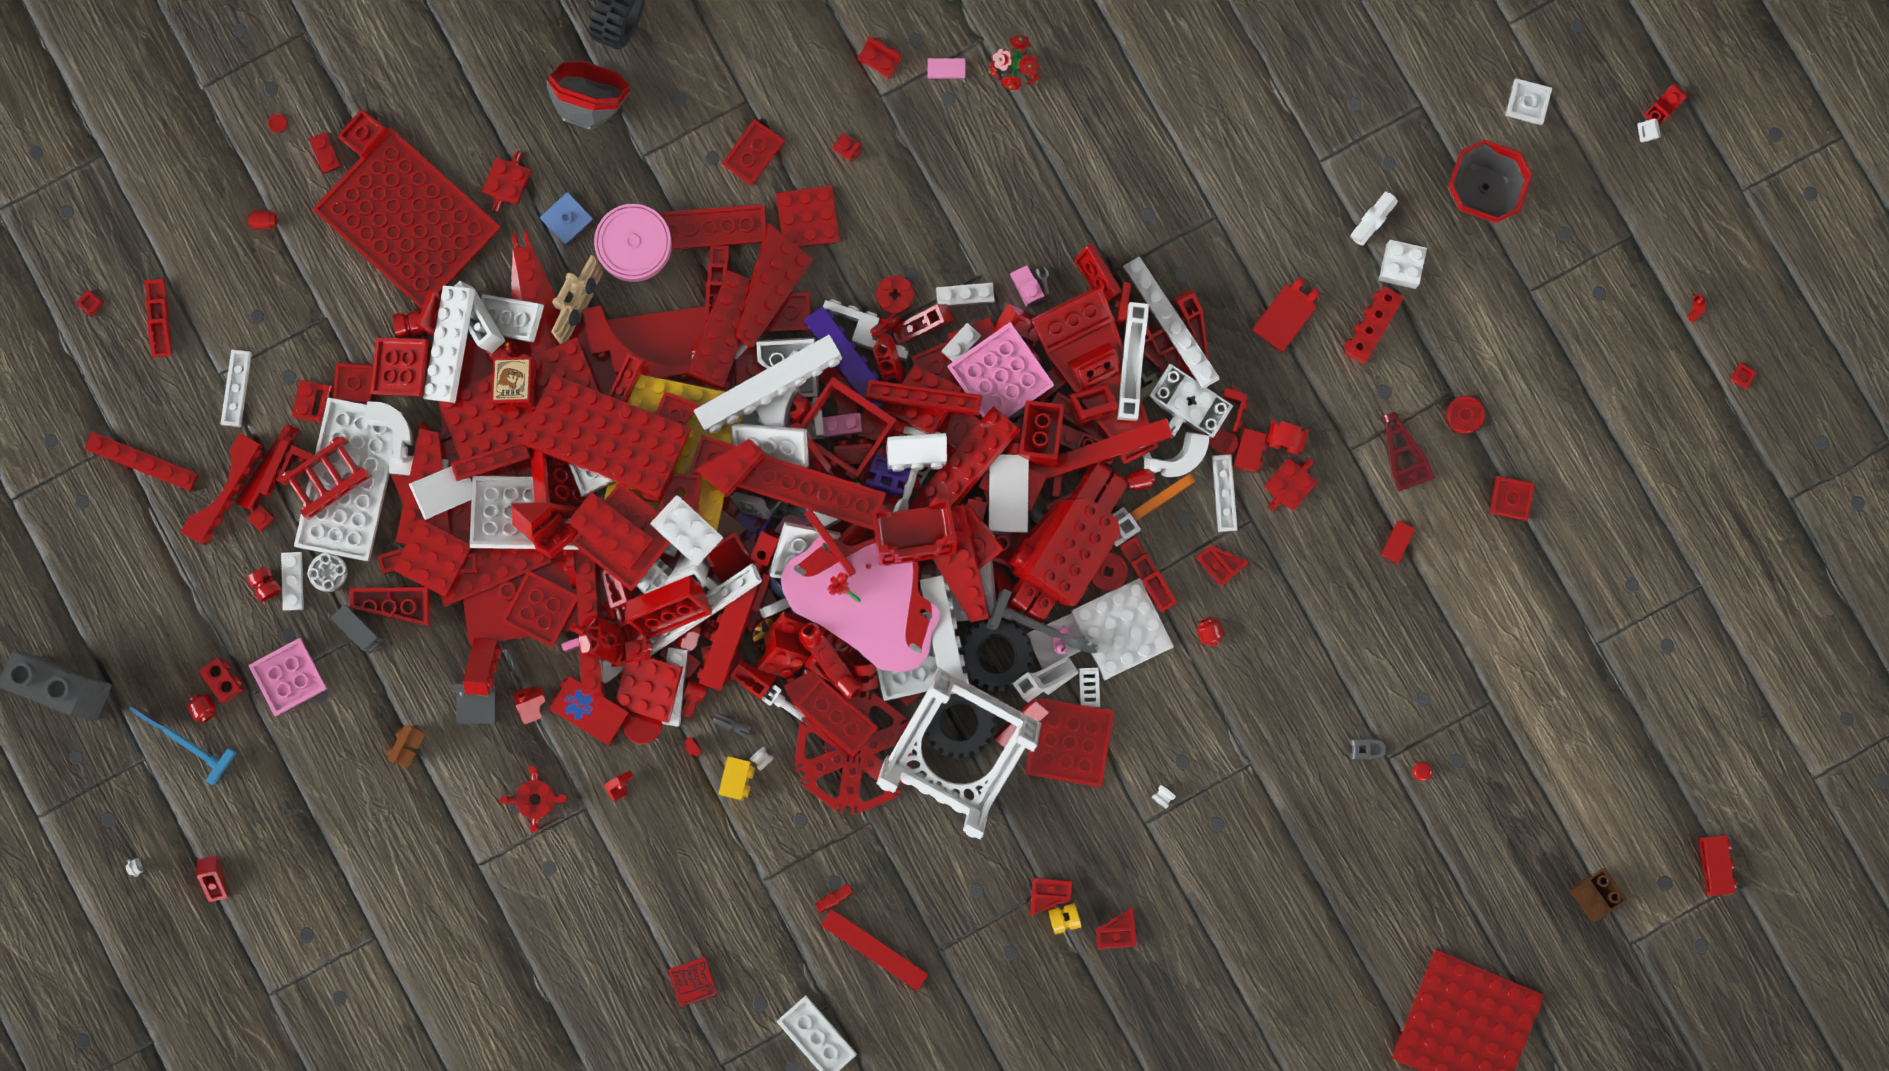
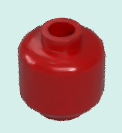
[1196,617,1224,647]
[187,693,217,723]

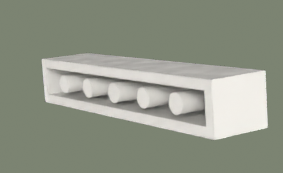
[920,575,969,694]

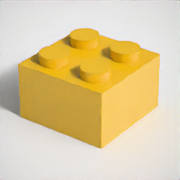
[718,757,755,801]

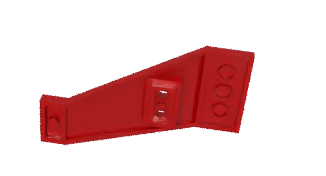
[1031,286,1158,464]

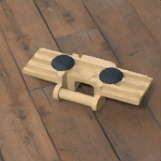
[551,255,603,344]

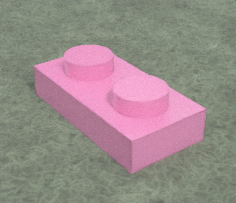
[823,413,863,438]

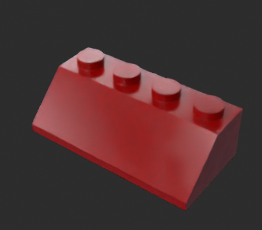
[625,576,712,640]

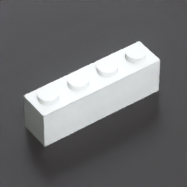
[454,281,505,353]

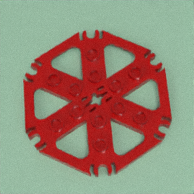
[794,691,913,814]

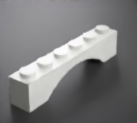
[1117,302,1149,421]

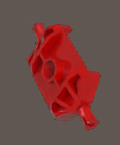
[570,615,628,667]

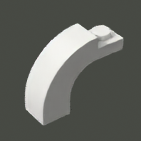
[366,402,414,464]
[1144,432,1210,477]

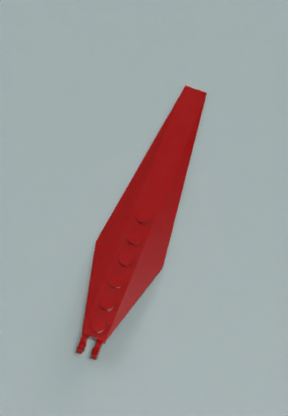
[511,231,561,357]

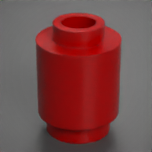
[248,210,277,230]
[1126,469,1155,491]

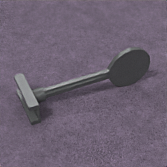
[987,589,1099,654]

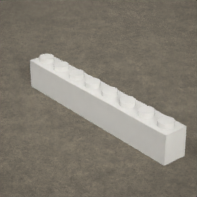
[694,335,842,434]

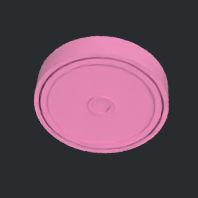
[594,204,672,282]

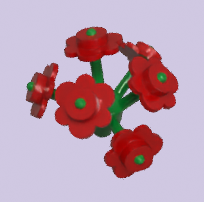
[988,35,1042,91]

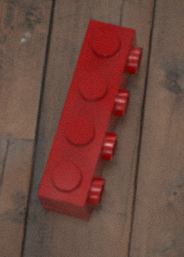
[1344,286,1404,365]

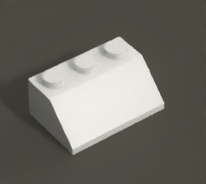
[886,433,947,472]

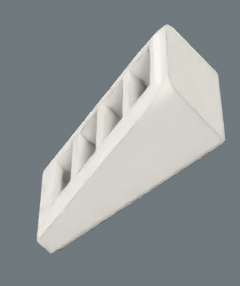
[1079,668,1100,707]

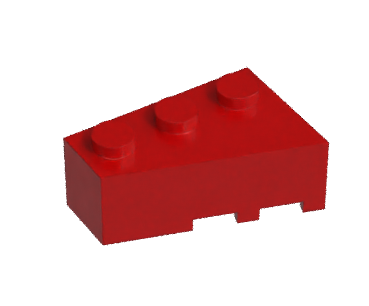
[695,439,766,498]

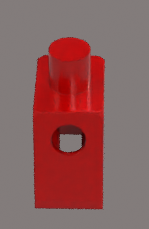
[750,528,781,574]

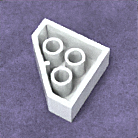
[756,337,819,397]

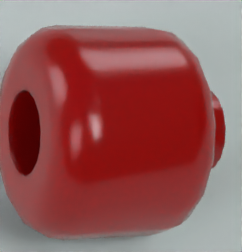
[1412,762,1432,781]

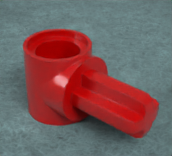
[681,679,707,718]

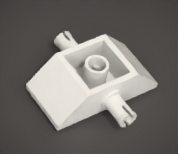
[1149,364,1233,438]

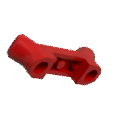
[799,623,862,699]

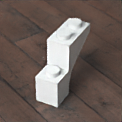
[1012,657,1079,703]

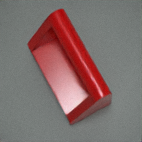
[1070,384,1118,424]

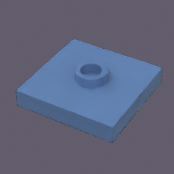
[540,192,594,246]

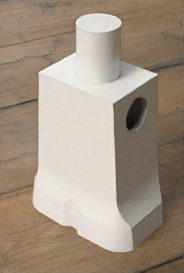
[665,553,710,588]

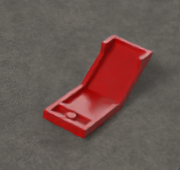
[705,532,783,633]

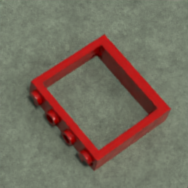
[800,377,898,479]

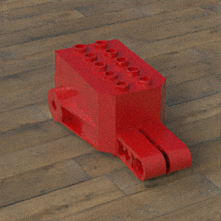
[1008,462,1128,623]

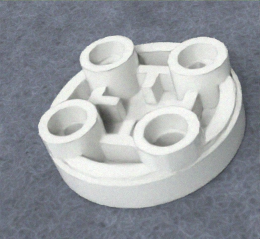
[307,553,348,592]

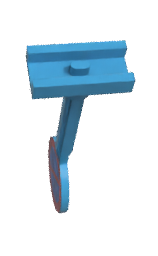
[129,704,237,785]

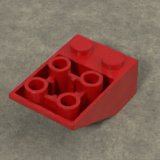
[994,303,1039,348]

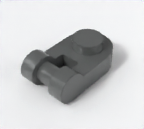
[1350,739,1386,759]

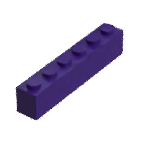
[804,306,887,414]

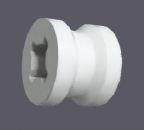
[750,747,774,771]
[1151,785,1176,809]

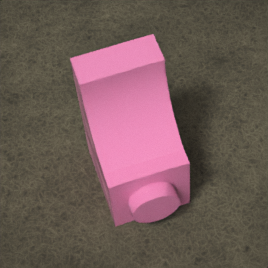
[1010,265,1044,308]

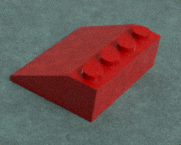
[530,448,596,519]

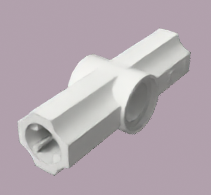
[1350,191,1398,246]

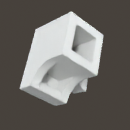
[1113,507,1141,547]

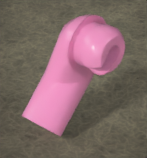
[1052,625,1071,654]

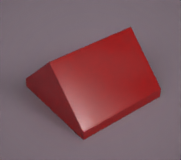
[511,503,551,542]

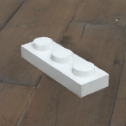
[936,283,994,307]
[281,552,304,611]

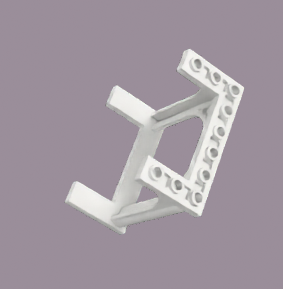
[876,667,1041,839]

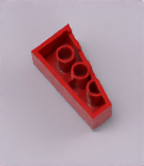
[349,586,431,626]

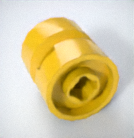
[1048,903,1081,935]

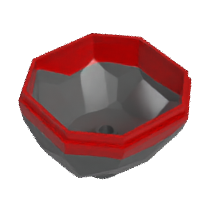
[547,61,631,129]
[1448,139,1533,223]

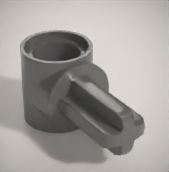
[771,502,807,519]

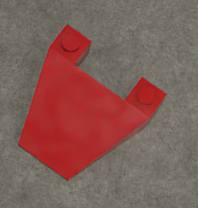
[1122,289,1209,378]

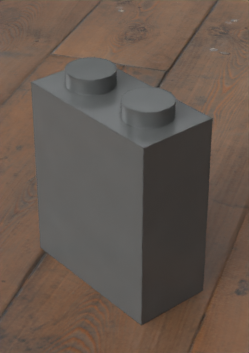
[331,604,384,654]

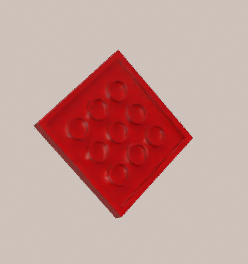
[571,483,671,591]
[1025,698,1114,788]

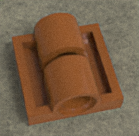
[387,725,425,769]

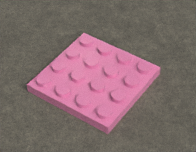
[947,322,1054,418]

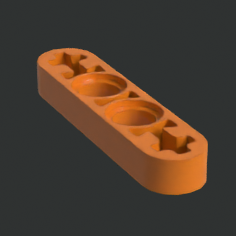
[1130,473,1196,521]

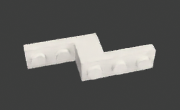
[823,299,909,362]

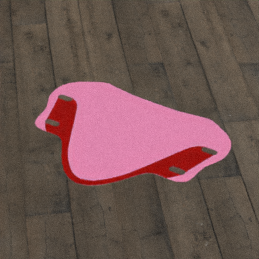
[781,536,940,672]

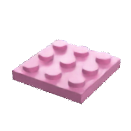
[248,638,328,716]

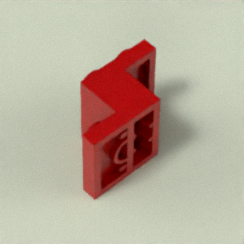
[756,612,817,679]

